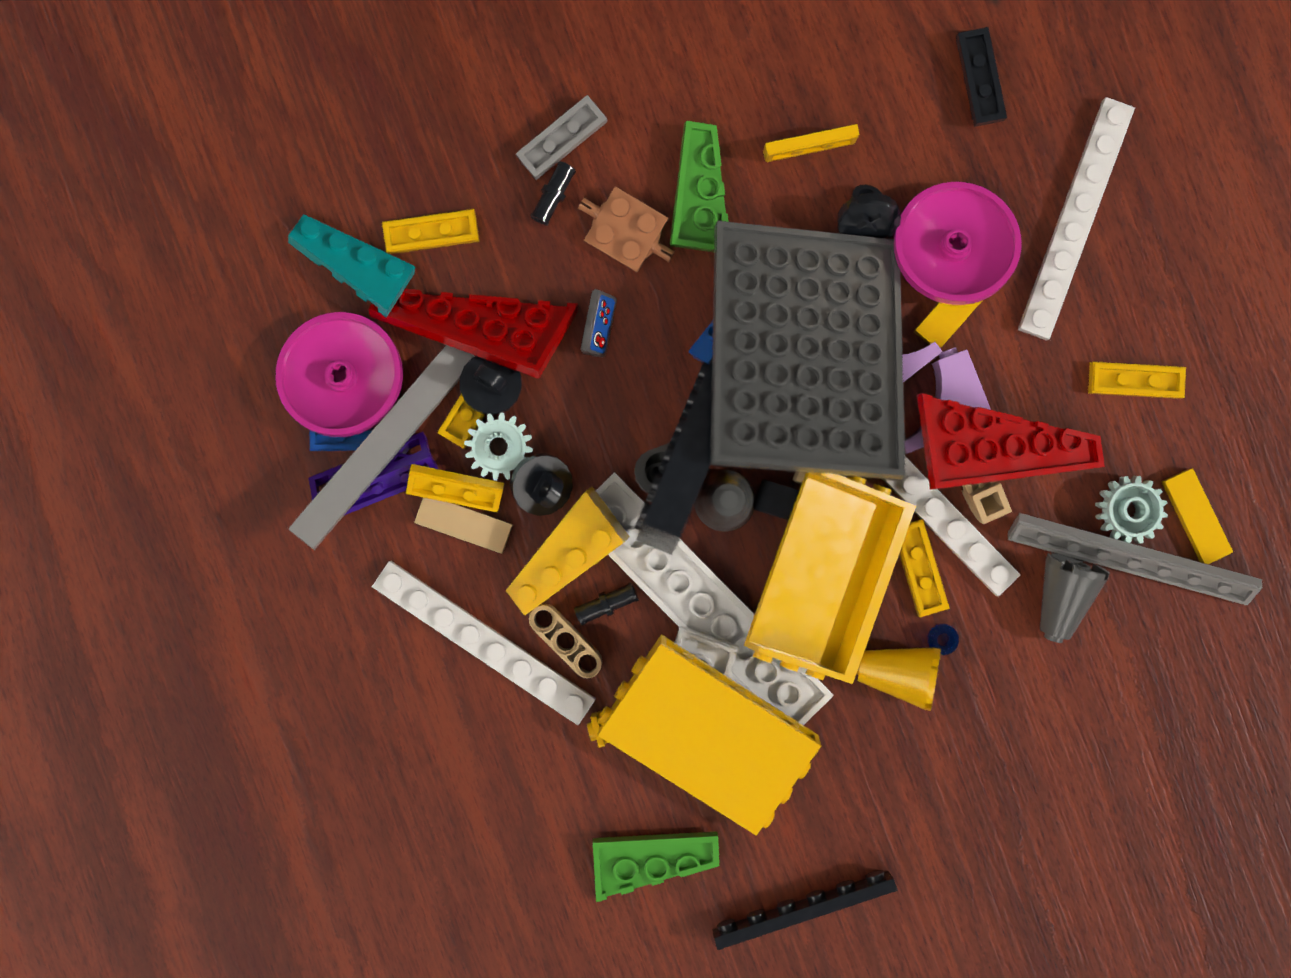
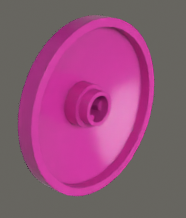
[894,182,1021,305]
[275,312,403,437]

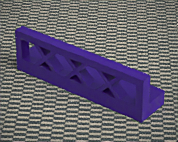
[308,432,439,515]

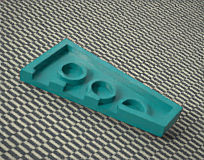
[288,214,415,318]

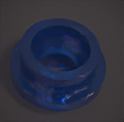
[927,624,959,655]

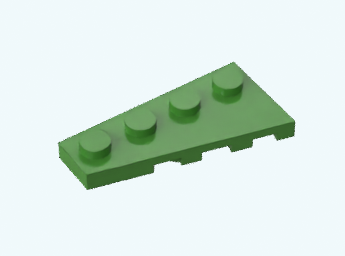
[670,121,729,252]
[593,832,720,902]

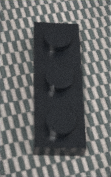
[956,27,1007,127]

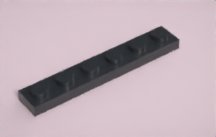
[712,870,898,950]

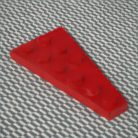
[368,289,578,379]

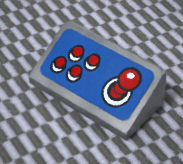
[581,289,617,358]

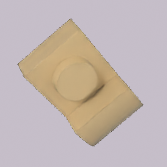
[961,481,1012,525]

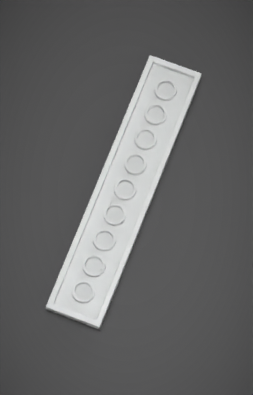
[596,472,834,725]

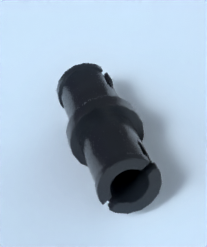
[530,161,576,226]
[574,582,639,626]

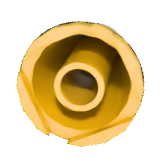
[856,647,941,711]

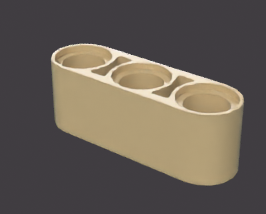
[529,604,603,678]

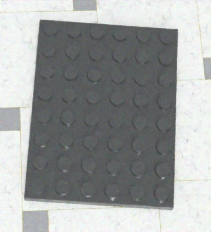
[711,221,905,480]

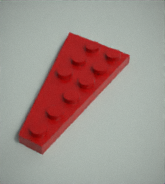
[917,393,1105,490]

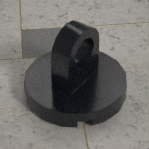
[837,185,901,238]
[460,356,522,415]
[510,453,573,516]

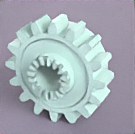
[464,412,533,481]
[1095,476,1168,544]

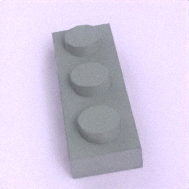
[516,95,607,180]

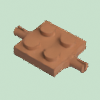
[578,186,675,273]

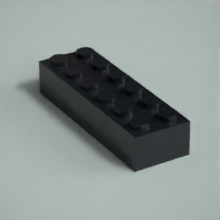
[634,359,712,555]

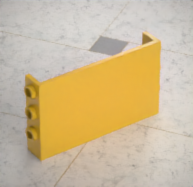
[744,472,916,684]
[597,634,821,836]

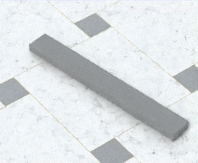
[288,345,475,550]
[1008,513,1263,605]

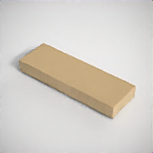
[414,498,513,554]

